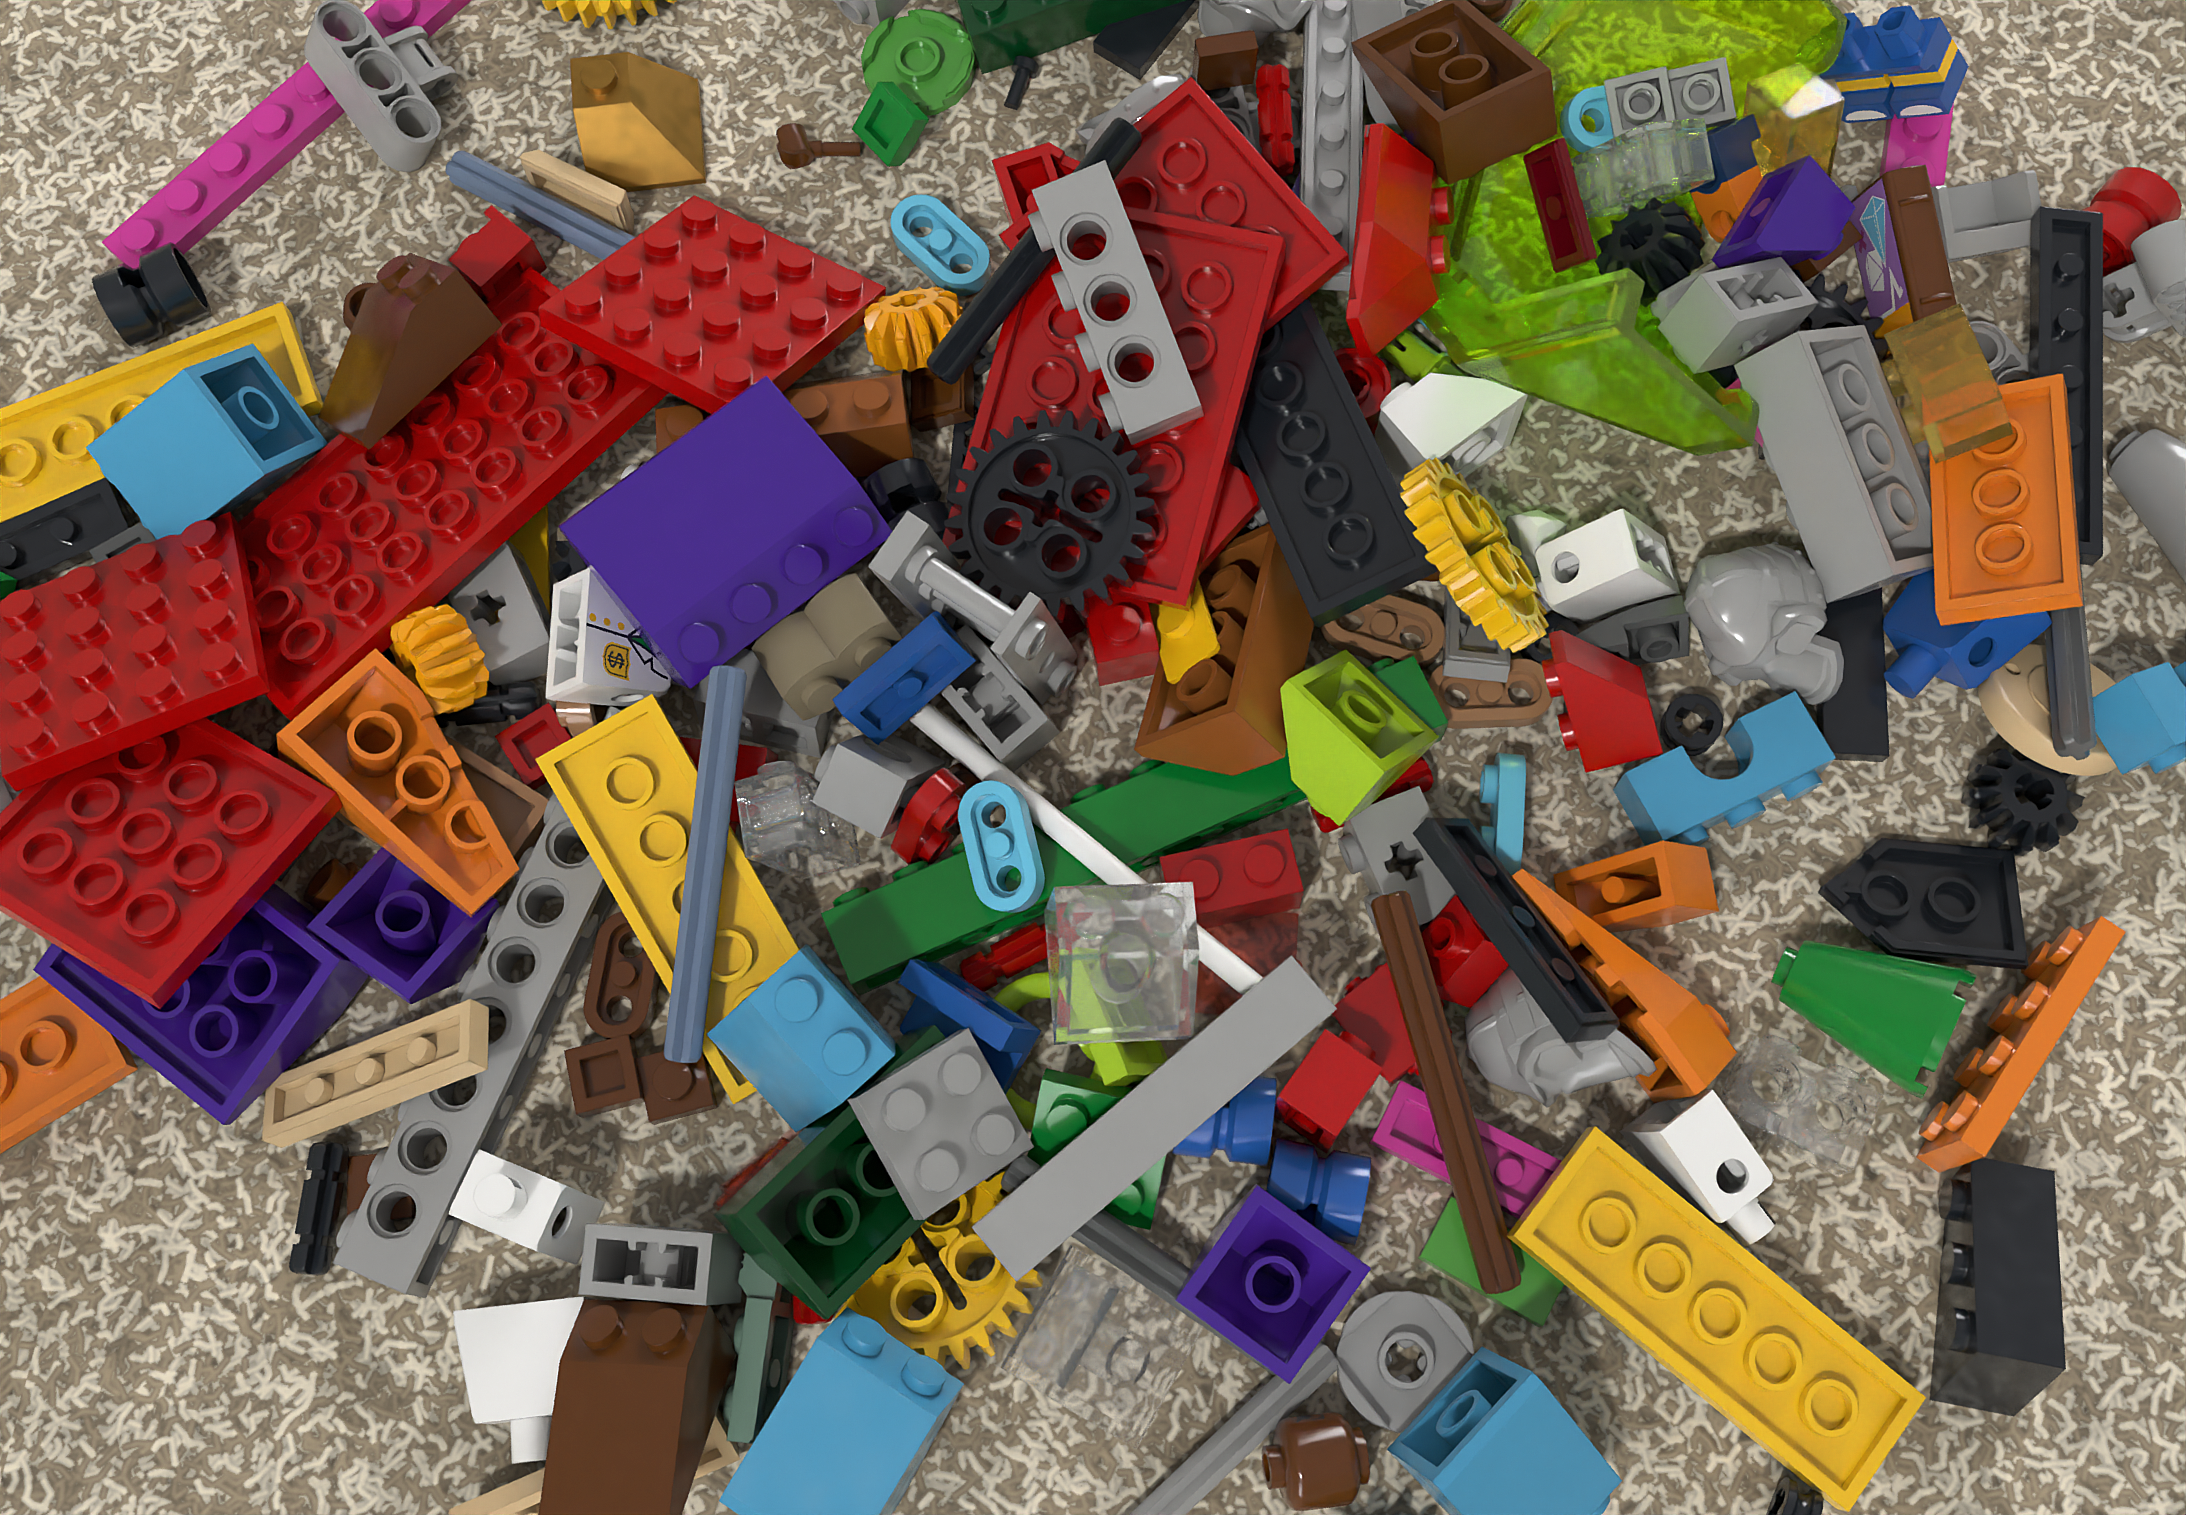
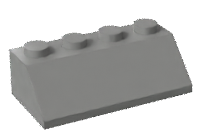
[1734,325,1934,603]

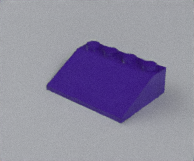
[557,376,892,689]
[33,883,369,1125]

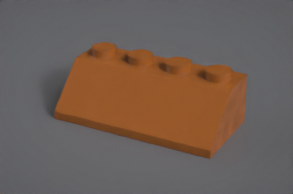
[655,369,915,478]
[1134,523,1314,776]

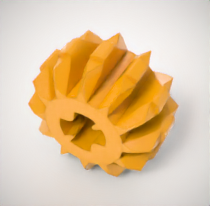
[864,286,963,372]
[389,604,489,716]

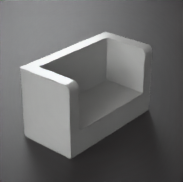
[1931,170,2041,263]

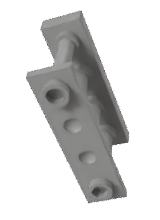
[868,510,1078,706]

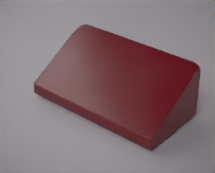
[1523,137,1597,274]

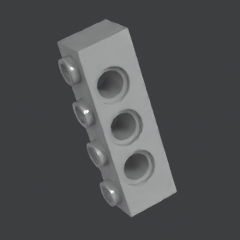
[1028,160,1204,445]

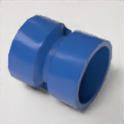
[1172,1076,1277,1166]
[1266,1138,1371,1245]

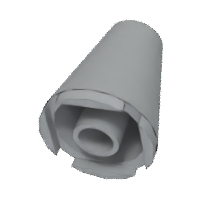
[2109,429,2186,584]

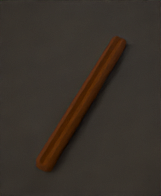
[1371,891,1521,1294]

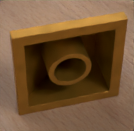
[570,52,707,192]

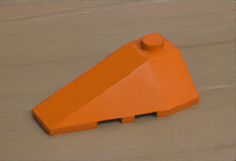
[1511,868,1737,1103]

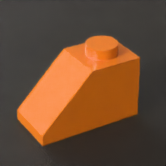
[1553,840,1719,933]

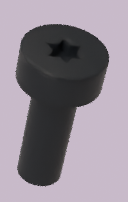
[1004,56,1039,110]

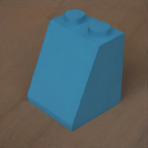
[85,344,328,540]
[706,944,896,1132]
[719,1307,964,1515]
[1387,1347,1622,1515]

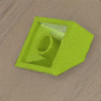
[1280,649,1439,826]

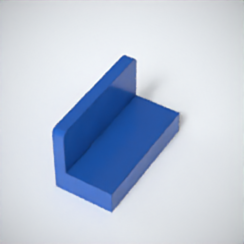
[832,611,976,745]
[898,959,1042,1095]

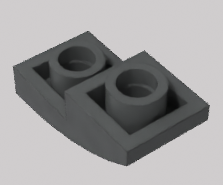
[1575,595,1689,665]

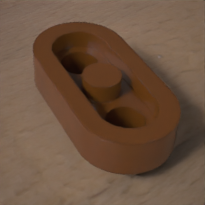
[583,911,661,1039]

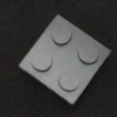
[847,1028,1034,1220]

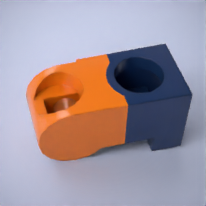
[1674,113,1762,243]

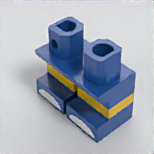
[1819,5,1969,123]

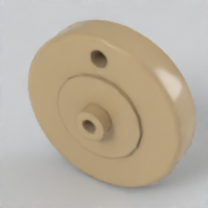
[1978,644,2117,776]

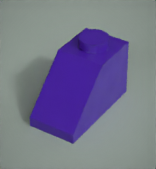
[1711,155,1856,268]

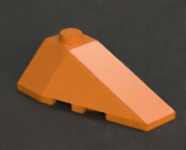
[276,648,519,917]

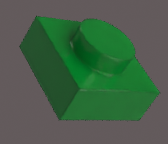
[852,82,929,167]

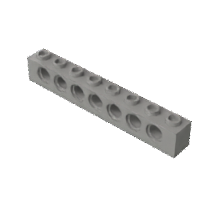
[333,793,615,1298]

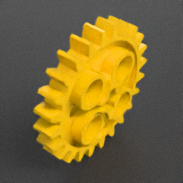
[1400,458,1549,653]
[835,1172,1046,1370]

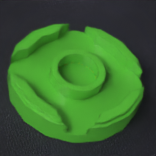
[861,9,976,116]

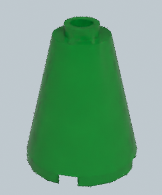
[1771,940,1977,1099]

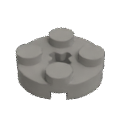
[1334,1291,1474,1433]

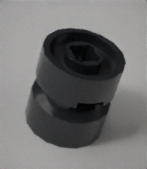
[92,242,211,348]
[860,458,951,547]

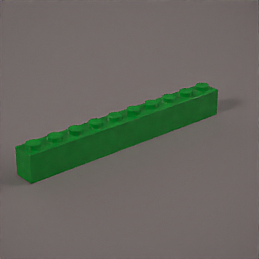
[821,656,1448,996]

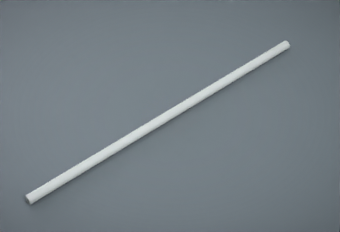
[621,464,1263,996]

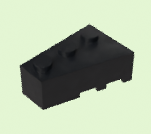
[1929,1158,2066,1417]

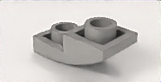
[1603,57,1737,144]

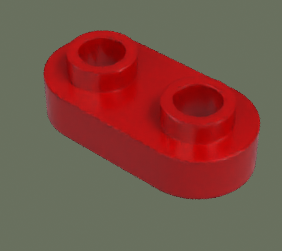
[890,767,966,865]

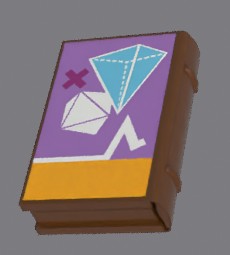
[1849,165,1962,361]

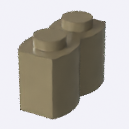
[751,573,903,721]

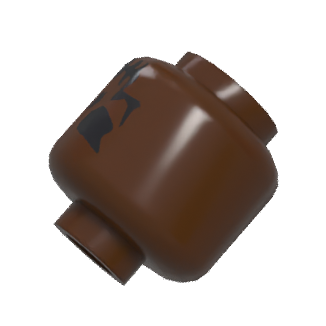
[1262,1412,1370,1511]

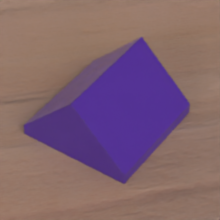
[306,847,499,1004]
[1175,1184,1371,1384]

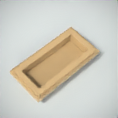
[519,149,634,235]

